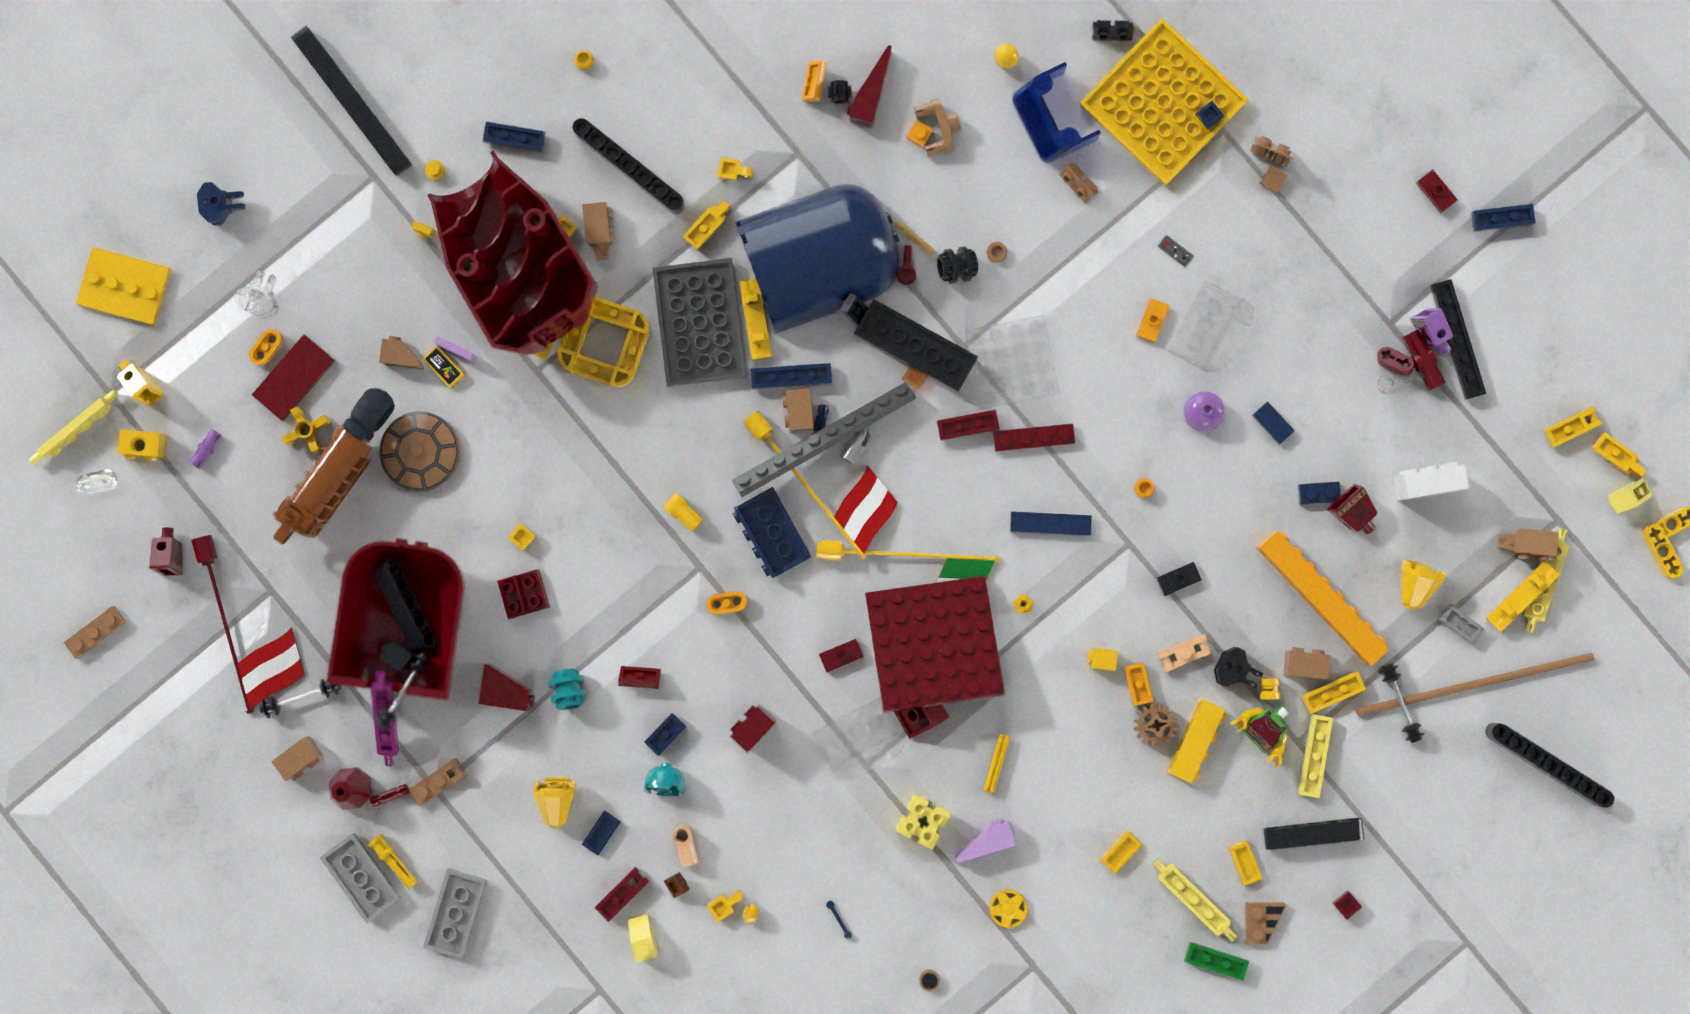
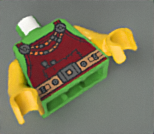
[1231,706,1289,768]

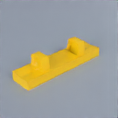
[739,279,772,361]
[1486,561,1560,632]

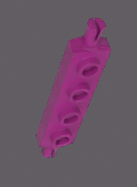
[370,671,399,767]

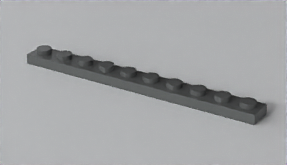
[732,382,916,497]

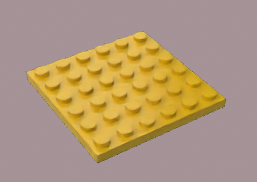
[1079,18,1249,186]

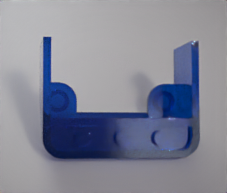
[1012,62,1101,163]

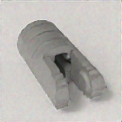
[840,428,872,465]

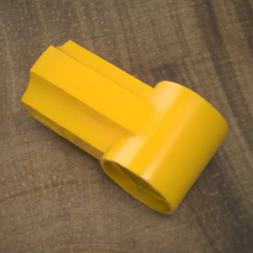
[662,492,703,532]

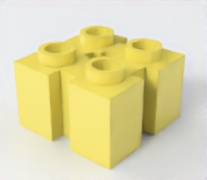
[896,793,951,850]

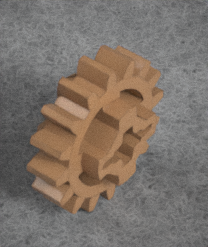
[1133,703,1178,747]

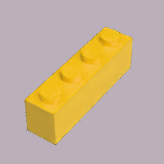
[1167,698,1226,784]

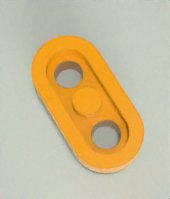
[249,329,283,366]
[707,591,747,614]

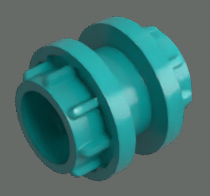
[548,669,587,710]

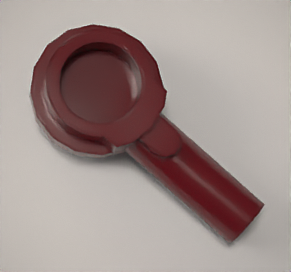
[896,245,916,285]

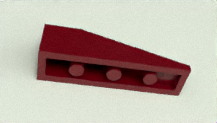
[847,45,892,127]

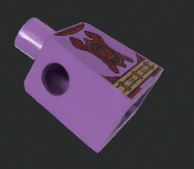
[1410,308,1453,355]

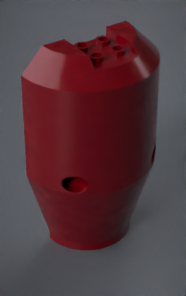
[427,150,598,355]

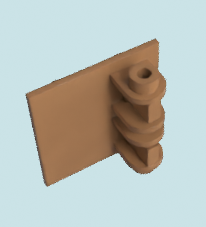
[1250,136,1294,166]

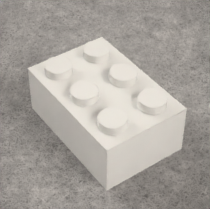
[1393,462,1469,501]

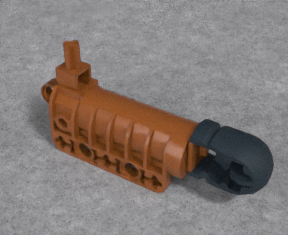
[273,388,395,545]

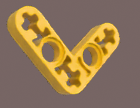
[1642,506,1690,579]

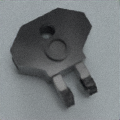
[1214,647,1264,689]

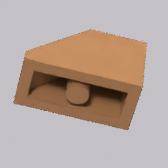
[379,336,424,369]

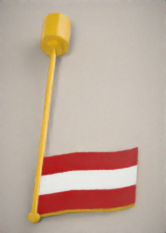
[743,410,897,559]

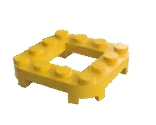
[557,296,650,388]

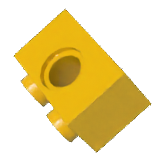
[117,429,167,461]

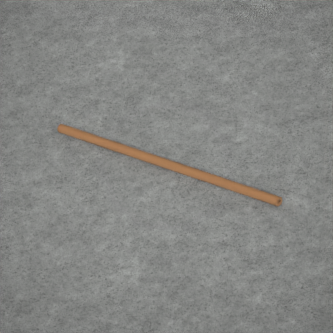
[1356,653,1594,716]

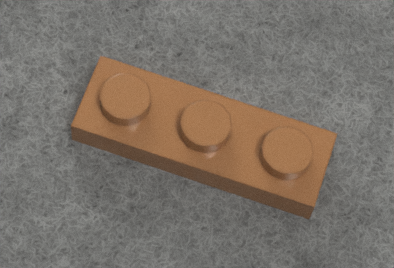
[64,606,126,659]

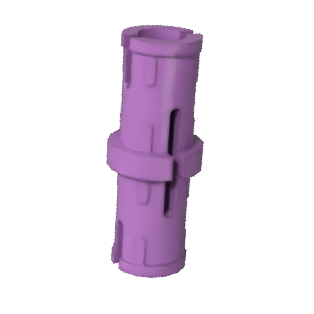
[189,429,222,469]

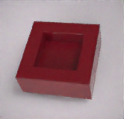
[1332,890,1362,920]

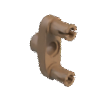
[914,98,961,158]

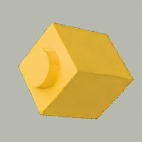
[1086,647,1118,671]

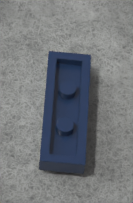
[482,121,546,152]
[1471,204,1536,232]

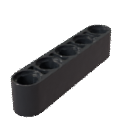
[373,558,436,654]
[1263,818,1365,850]

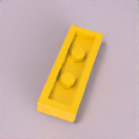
[1301,671,1366,714]

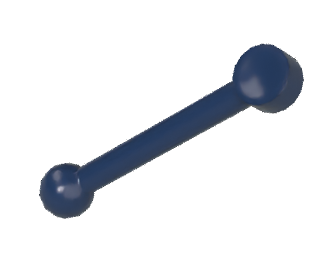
[826,901,852,939]

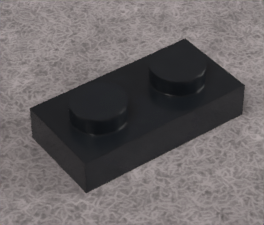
[840,293,868,326]

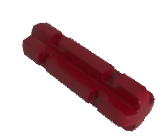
[370,784,410,807]

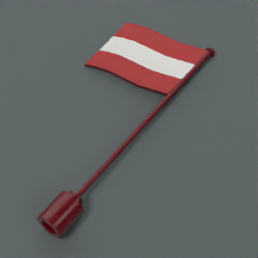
[191,535,305,714]

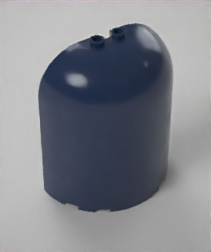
[735,184,900,334]

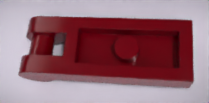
[594,867,649,922]

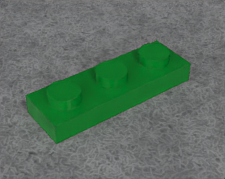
[1184,941,1249,981]

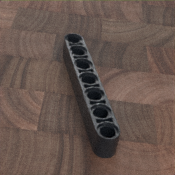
[572,118,685,214]
[1485,723,1614,808]

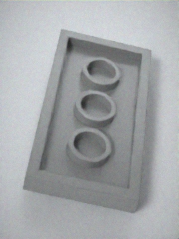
[320,832,401,923]
[423,868,487,959]

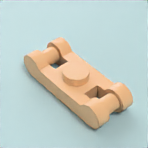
[1157,634,1213,672]

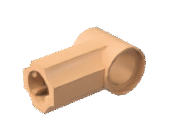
[673,824,699,867]

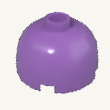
[1183,392,1225,432]

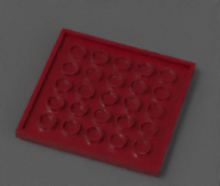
[865,576,1005,713]

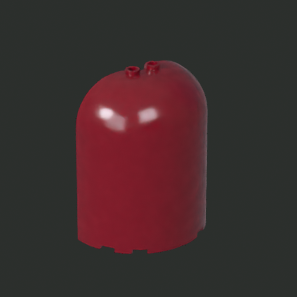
[326,538,465,700]

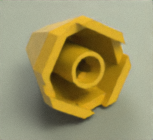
[1400,559,1446,610]
[533,777,576,828]

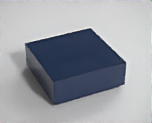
[1195,101,1224,130]

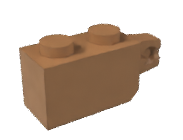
[582,202,615,260]
[1498,528,1559,561]

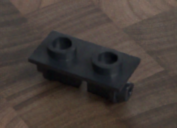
[1092,20,1134,41]

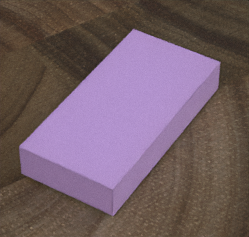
[434,336,477,362]

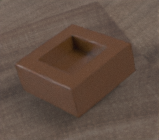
[664,872,690,898]

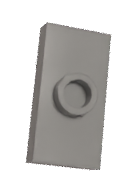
[1438,604,1484,644]

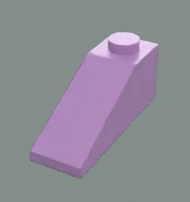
[955,818,1016,863]

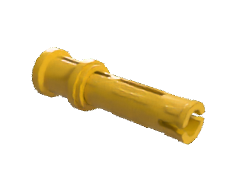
[367,833,418,890]

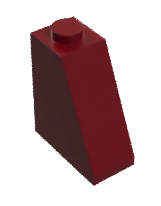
[478,663,535,711]

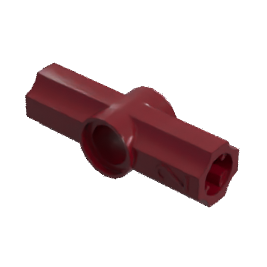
[1401,329,1446,391]

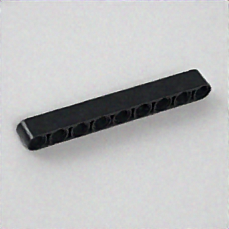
[291,25,412,177]

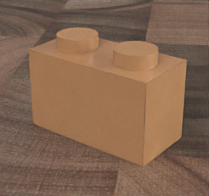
[782,388,814,432]
[1283,647,1331,679]
[271,736,323,781]

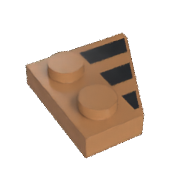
[1245,902,1286,944]

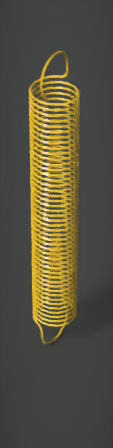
[892,218,938,258]

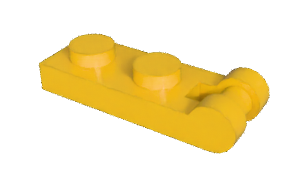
[1543,406,1603,448]

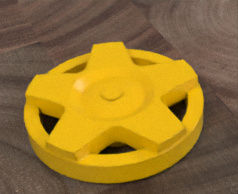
[989,889,1028,928]

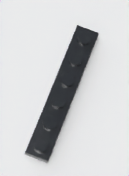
[1430,279,1487,400]

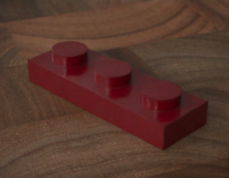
[937,410,1000,441]

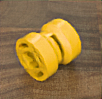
[1259,678,1281,699]

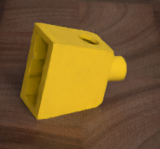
[117,360,165,407]

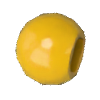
[994,43,1019,69]

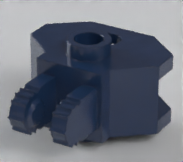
[197,182,245,226]

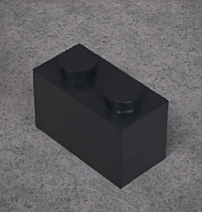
[380,639,416,672]

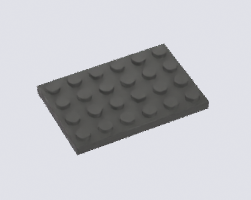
[652,258,747,387]

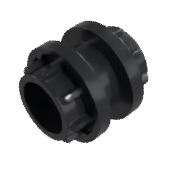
[937,246,978,284]

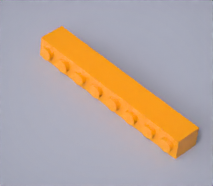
[1256,531,1389,666]

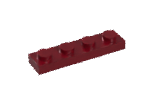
[993,423,1075,452]

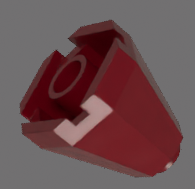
[329,767,372,810]

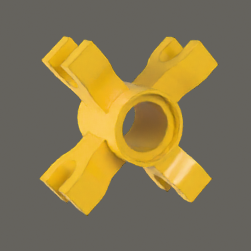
[281,407,331,454]

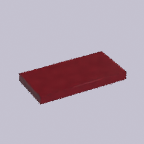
[251,334,336,421]

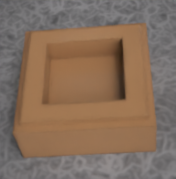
[1259,166,1288,194]

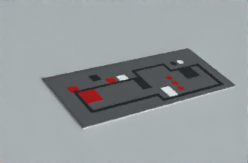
[1157,235,1194,267]

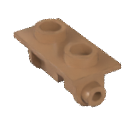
[1059,162,1099,204]

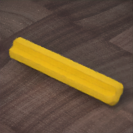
[984,734,1010,793]

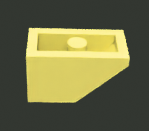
[1608,477,1653,514]
[628,914,658,963]

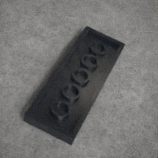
[854,299,978,393]

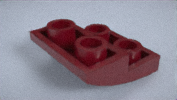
[497,569,550,619]

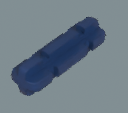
[814,404,829,433]

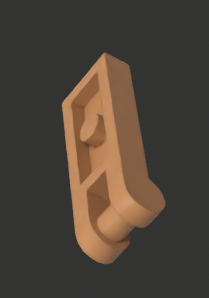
[409,758,467,806]

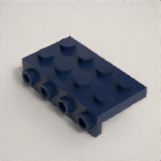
[732,487,812,578]

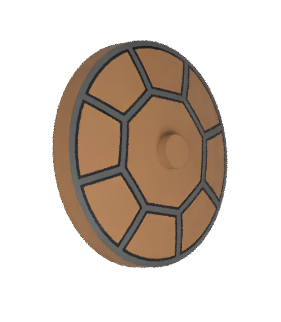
[379,411,461,492]

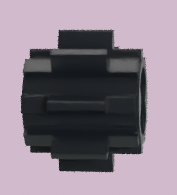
[828,80,852,104]

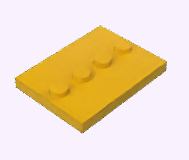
[76,247,171,326]

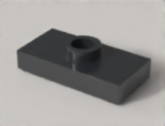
[1156,562,1202,596]

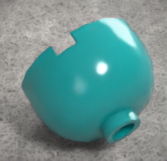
[644,763,685,797]

